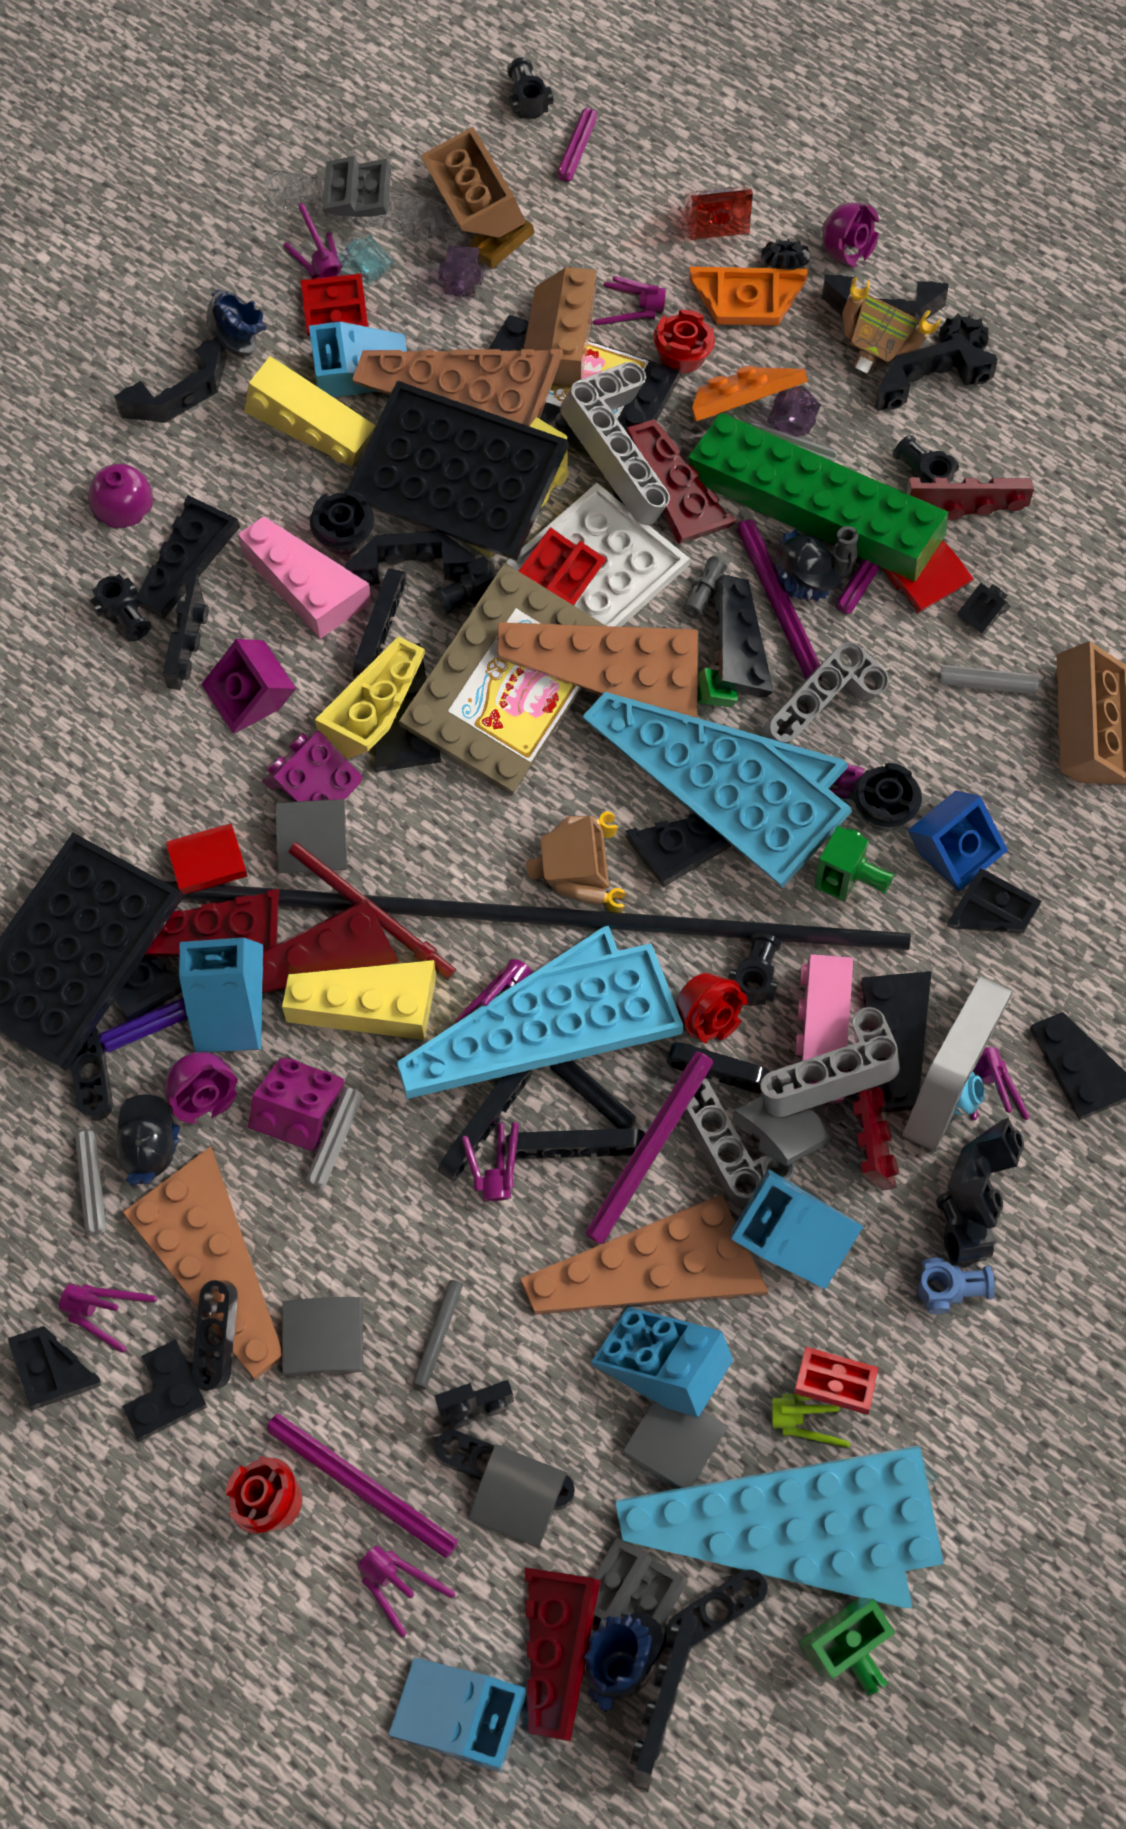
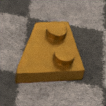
[469,220,535,269]

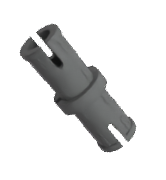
[832,526,859,579]
[682,556,728,619]

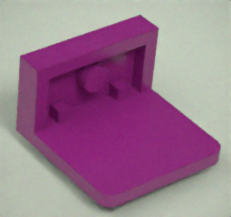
[262,730,362,802]
[248,1057,344,1152]

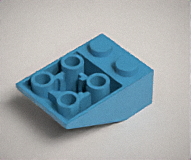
[309,322,407,398]
[179,938,263,1053]
[730,1169,864,1289]
[591,1307,733,1417]
[388,1657,526,1774]

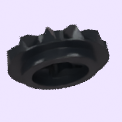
[761,239,810,270]
[939,313,989,350]

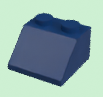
[907,790,1008,891]

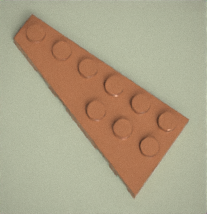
[352,349,563,426]
[497,622,698,718]
[123,1146,282,1380]
[520,1194,768,1315]

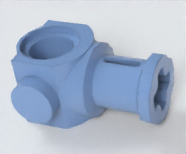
[917,1258,994,1314]

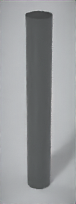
[412,1280,463,1389]

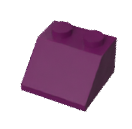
[201,639,296,733]

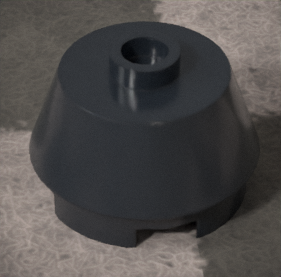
[310,489,374,555]
[853,763,922,831]

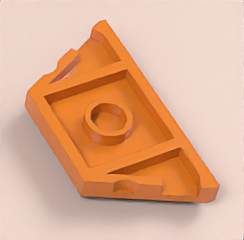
[689,266,808,326]
[692,366,808,422]

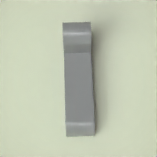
[762,642,889,744]
[761,1007,900,1117]
[683,1079,795,1209]

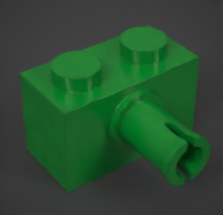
[814,825,895,902]
[798,1597,895,1696]

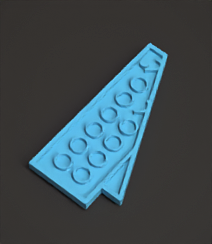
[582,692,852,888]
[397,926,684,1099]
[616,1445,944,1609]

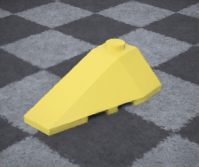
[315,636,425,759]

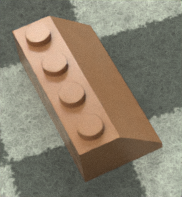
[420,127,526,237]
[524,267,597,387]
[1055,641,1126,785]

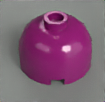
[822,202,879,267]
[88,464,154,528]
[164,1052,238,1124]

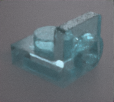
[342,234,394,284]

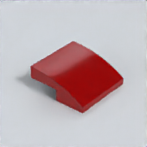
[301,273,368,336]
[518,527,607,606]
[882,540,974,614]
[166,823,248,895]
[794,1347,879,1415]

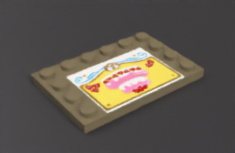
[398,563,606,795]

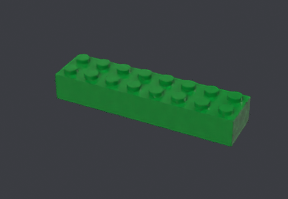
[688,413,948,582]

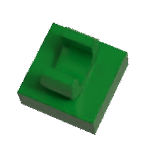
[697,668,738,708]

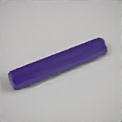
[100,998,188,1052]

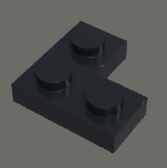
[122,1339,208,1442]
[434,1380,514,1429]

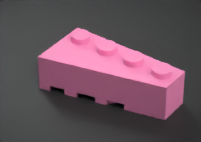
[238,517,372,639]
[794,954,853,1104]

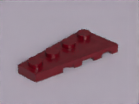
[625,419,737,544]
[906,478,1034,520]
[144,889,279,957]
[262,899,399,994]
[849,1069,899,1191]
[525,1567,600,1742]

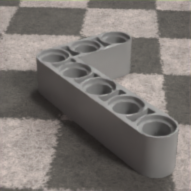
[560,362,670,525]
[902,976,1013,1152]

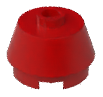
[653,310,715,373]
[676,973,748,1044]
[225,1457,303,1533]

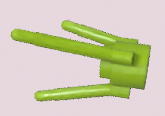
[772,1394,850,1448]

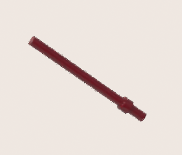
[288,842,457,980]

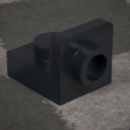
[957,583,1010,635]

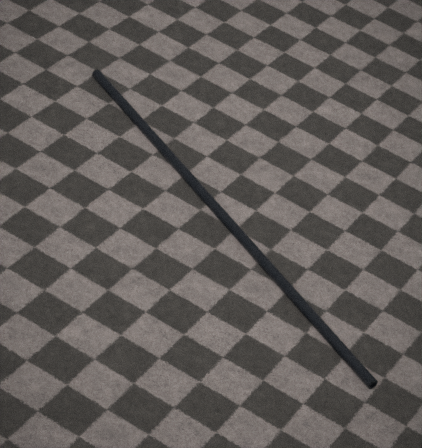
[161,880,911,950]

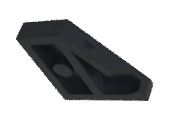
[947,868,1042,934]
[8,1326,101,1411]

